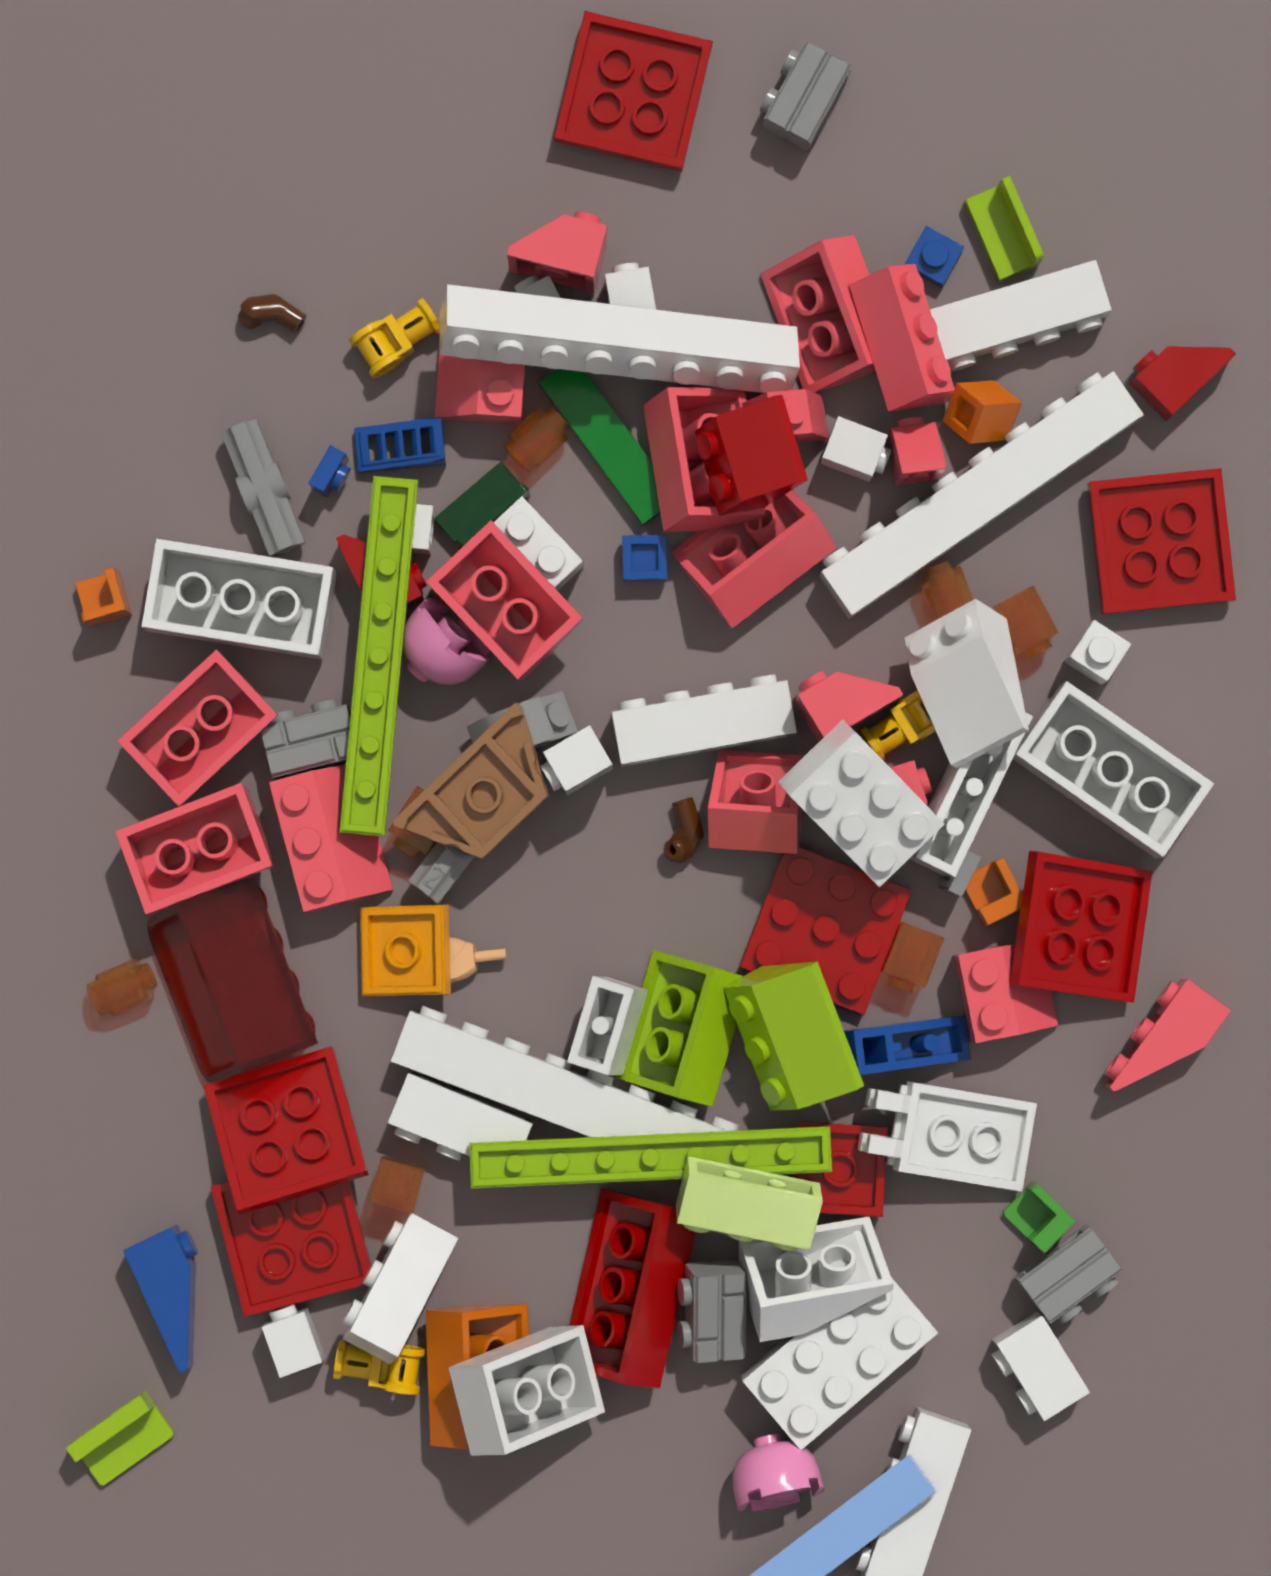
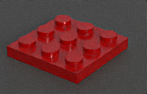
[554,11,713,172]
[1087,468,1236,615]
[739,847,912,1015]
[1010,851,1153,1003]
[203,1046,369,1215]
[210,1181,371,1317]

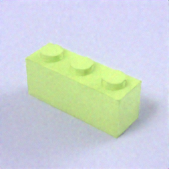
[676,1156,823,1251]

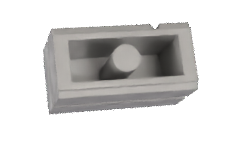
[759,42,852,151]
[261,699,351,780]
[1015,1225,1122,1324]
[677,1259,747,1363]

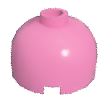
[403,598,490,685]
[732,1434,825,1512]

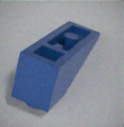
[844,1015,971,1075]
[123,1224,198,1374]

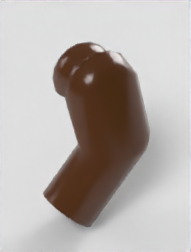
[238,294,307,333]
[663,797,704,863]

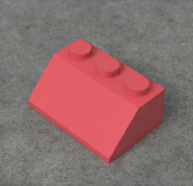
[760,235,875,393]
[849,264,955,412]
[643,387,766,532]
[670,490,837,629]
[426,520,583,681]
[118,649,278,807]
[269,764,393,913]
[115,783,273,916]

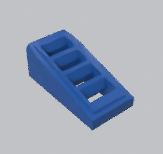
[354,417,446,473]

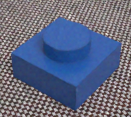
[904,226,964,288]
[308,445,351,497]
[622,535,668,582]

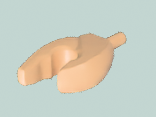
[450,937,507,983]

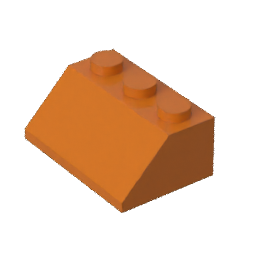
[425,1304,529,1450]

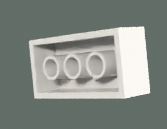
[141,539,337,660]
[1013,681,1214,859]
[741,1277,938,1450]

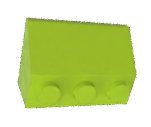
[616,950,743,1107]
[723,961,864,1111]

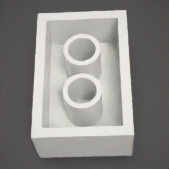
[778,719,945,887]
[448,1325,605,1456]

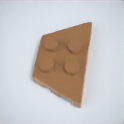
[392,702,550,859]

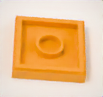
[360,905,451,996]

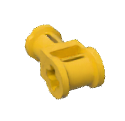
[349,297,440,379]
[858,690,936,761]
[333,1339,426,1395]

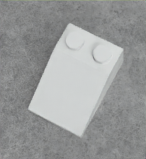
[904,599,1029,768]
[738,1216,893,1342]

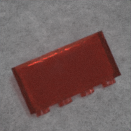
[147,876,318,1084]

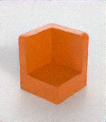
[942,380,1022,444]
[75,567,132,627]
[965,857,1023,926]

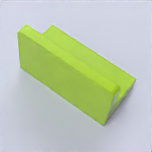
[964,175,1044,283]
[66,1390,174,1486]

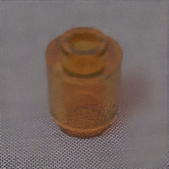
[503,407,569,472]
[920,561,974,620]
[87,958,157,1016]

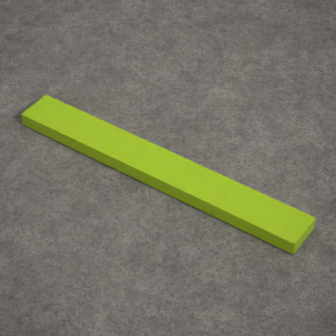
[340,476,419,837]
[469,1126,832,1188]

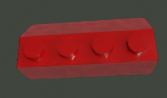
[570,1188,695,1388]

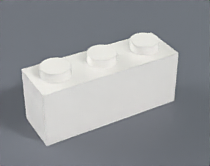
[388,1072,534,1161]
[342,1213,458,1364]

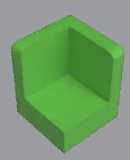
[1003,1181,1076,1254]

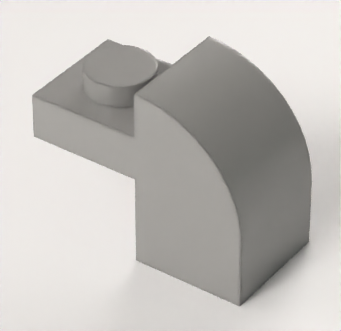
[467,691,578,747]

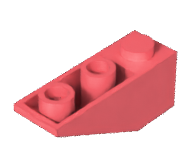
[1104,979,1231,1092]

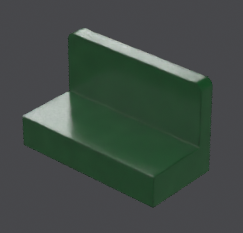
[434,461,530,549]

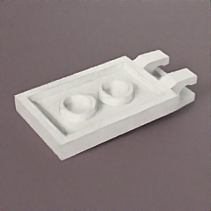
[857,1081,1037,1192]

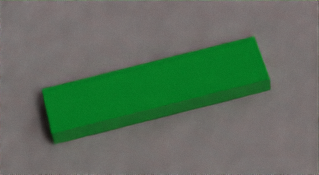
[539,369,660,526]

